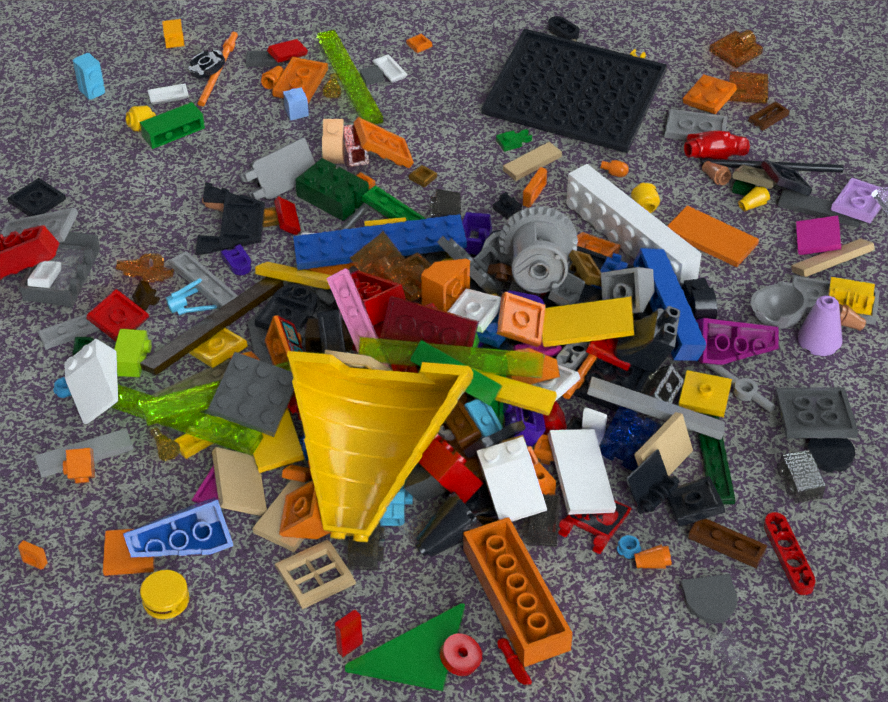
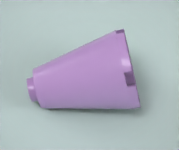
[798,296,842,356]

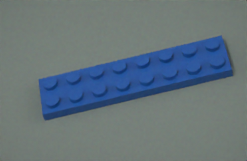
[293,214,467,270]

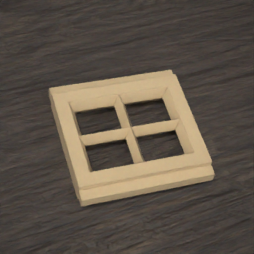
[275,539,356,609]

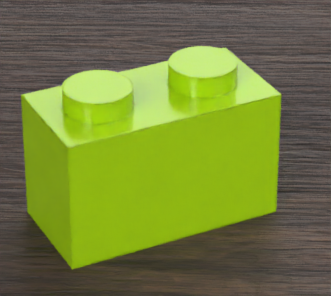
[114,329,152,377]

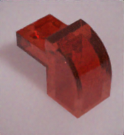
[343,124,369,167]

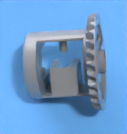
[499,206,578,293]

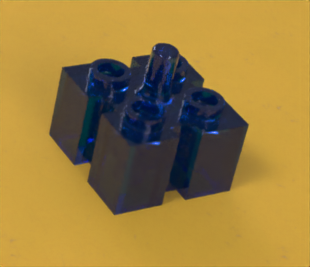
[599,406,663,472]

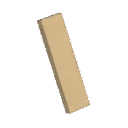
[791,239,875,277]

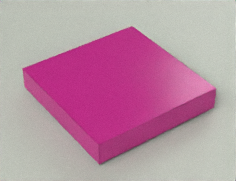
[796,216,842,255]

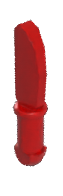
[497,638,532,685]

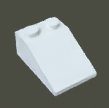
[65,339,118,424]
[477,437,547,521]

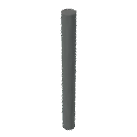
[339,186,385,230]

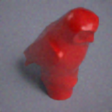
[684,130,750,159]

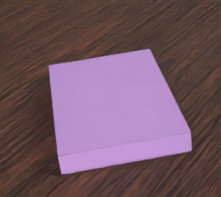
[831,178,888,223]

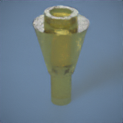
[323,73,342,98]
[150,427,180,461]

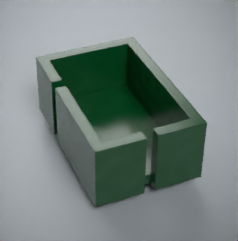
[295,158,369,221]

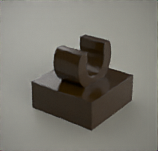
[132,280,160,311]

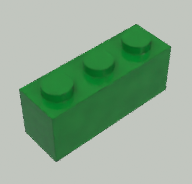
[140,102,205,149]

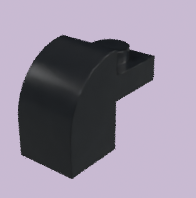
[683,278,717,320]

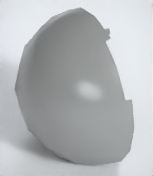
[751,281,809,329]

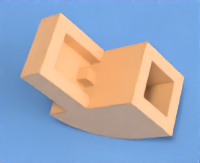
[322,119,345,164]

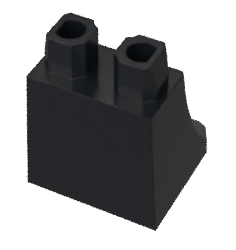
[614,306,680,374]

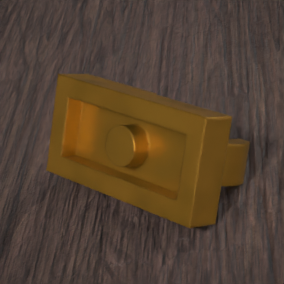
[569,250,602,287]

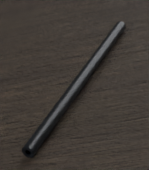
[701,158,844,173]

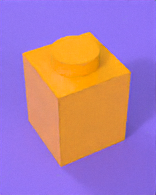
[162,19,185,48]

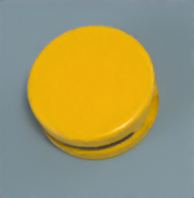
[140,570,189,619]

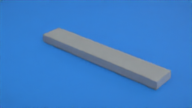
[587,377,725,440]

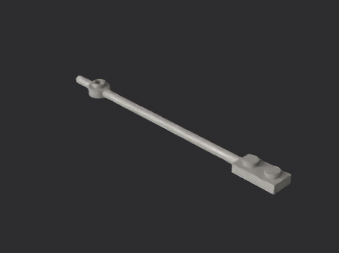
[698,360,775,412]

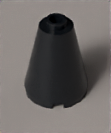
[415,492,482,557]

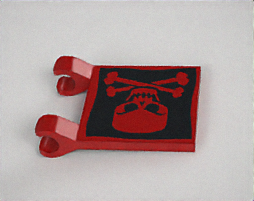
[558,500,632,554]

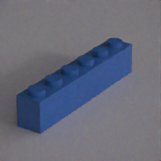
[633,248,706,361]

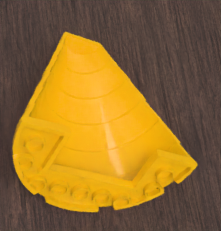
[287,351,473,543]

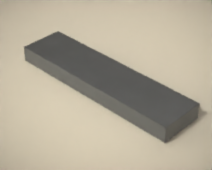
[778,189,861,228]

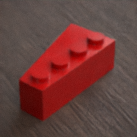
[0,225,60,280]
[350,270,406,326]
[419,433,484,503]

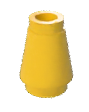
[738,186,770,212]

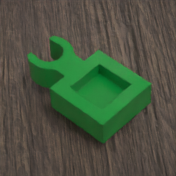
[496,129,532,152]

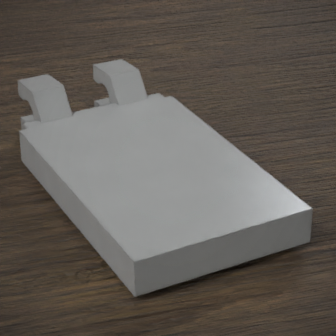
[239,137,315,200]

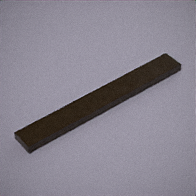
[140,277,284,375]

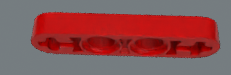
[764,512,816,595]

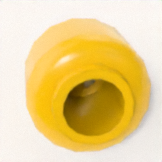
[125,106,156,131]
[631,183,660,213]

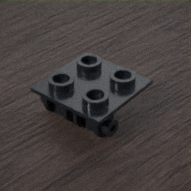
[626,449,679,515]

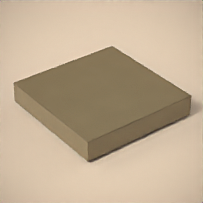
[732,164,776,189]

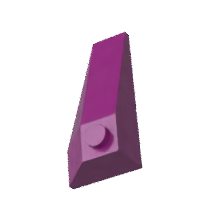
[696,318,779,365]

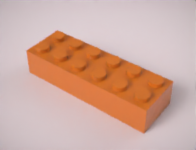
[463,517,573,667]

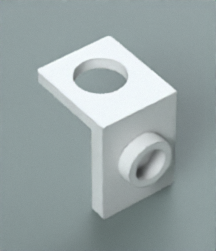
[582,407,607,446]

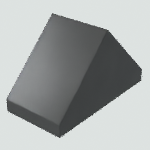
[474,244,510,285]
[404,462,447,502]

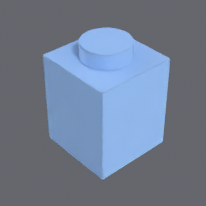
[283,87,309,120]

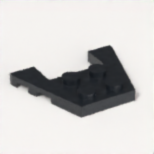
[196,182,265,255]

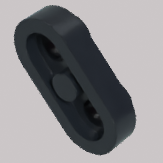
[548,16,580,40]

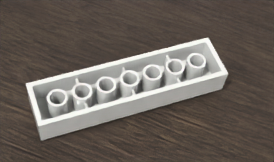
[566,164,702,283]

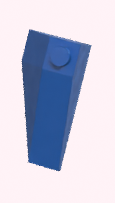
[123,497,234,557]

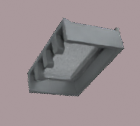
[19,232,100,308]

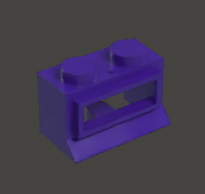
[462,212,492,255]
[503,403,546,447]

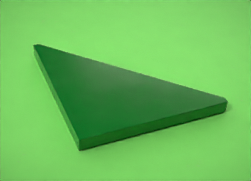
[345,603,465,691]

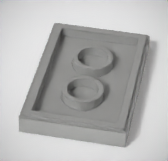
[664,109,728,140]

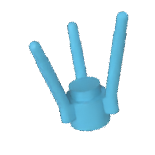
[165,278,217,315]

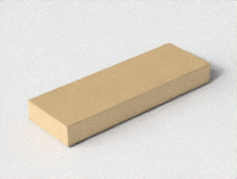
[503,142,562,181]

